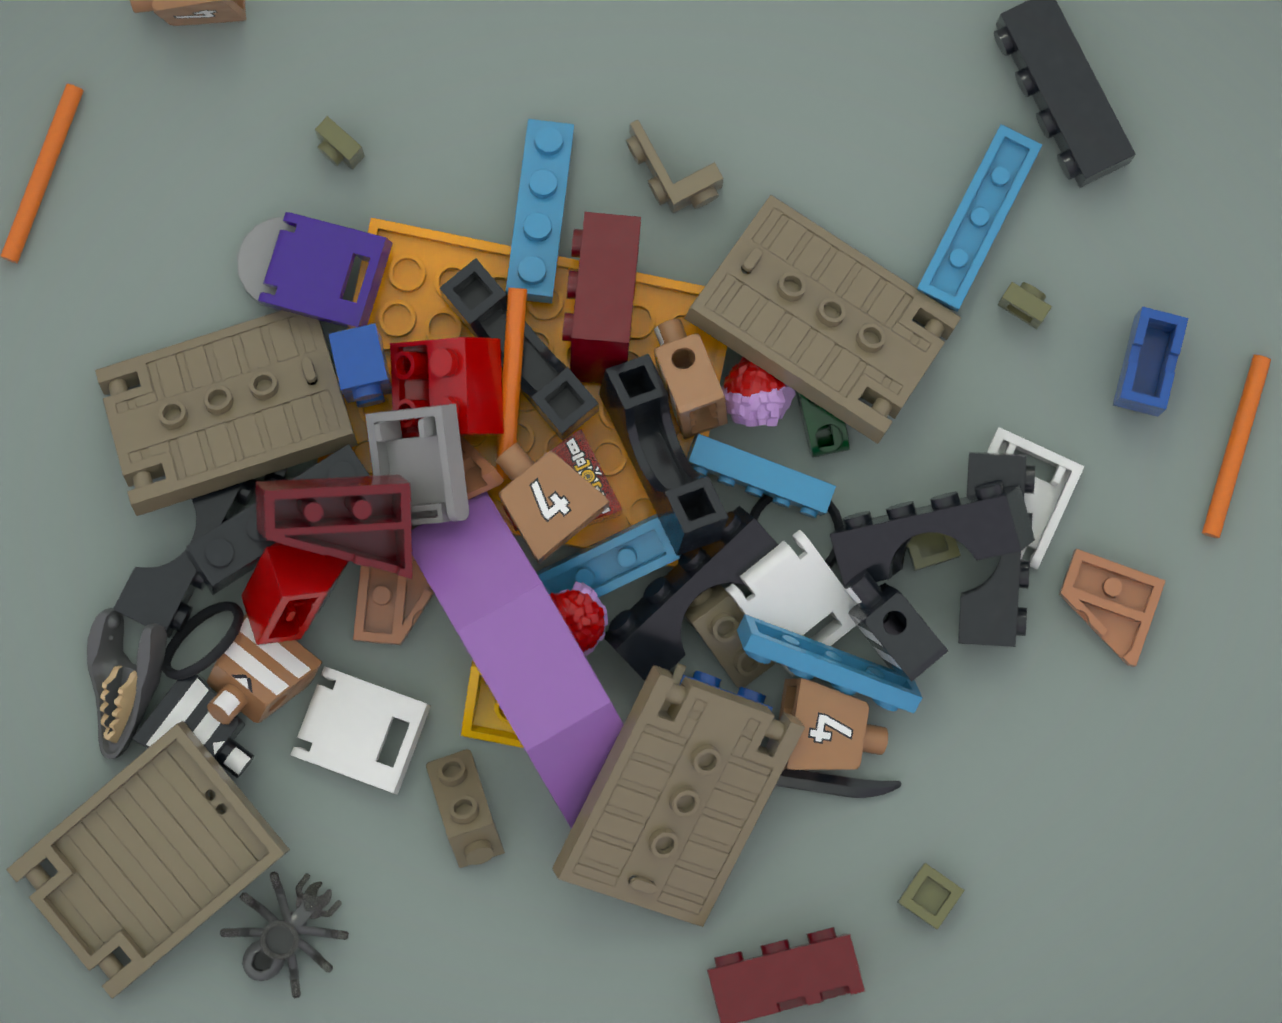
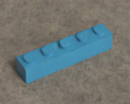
[686,434,836,518]

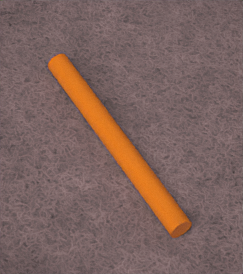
[0,84,84,263]
[496,287,527,480]
[1202,355,1271,538]

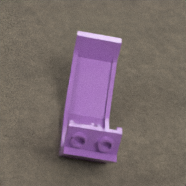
[411,492,624,829]

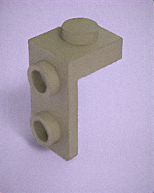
[626,119,724,213]
[684,584,775,689]
[426,749,505,868]

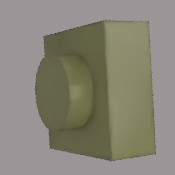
[315,116,365,170]
[997,282,1052,330]
[907,532,961,571]
[897,863,965,930]

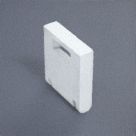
[987,427,1085,570]
[725,530,857,677]
[290,666,431,795]

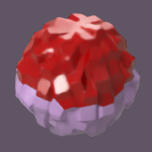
[721,357,796,427]
[549,581,608,656]

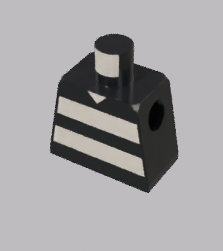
[844,570,948,681]
[132,666,254,778]

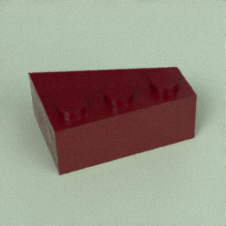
[562,212,641,384]
[706,927,865,1023]

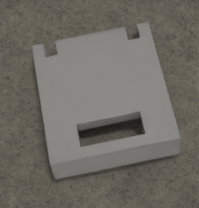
[365,404,469,525]

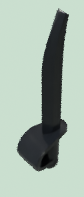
[775,769,902,798]

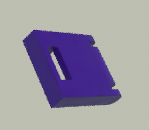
[258,212,393,329]

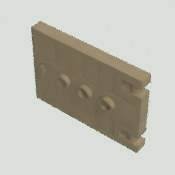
[685,195,961,444]
[95,310,358,516]
[552,665,805,927]
[6,721,290,999]

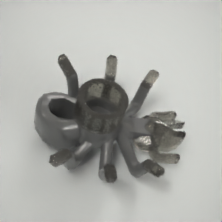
[220,871,349,998]

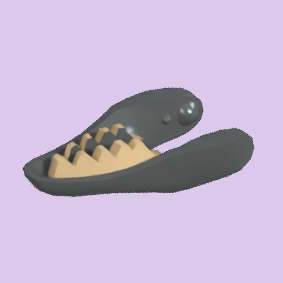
[87,608,167,759]

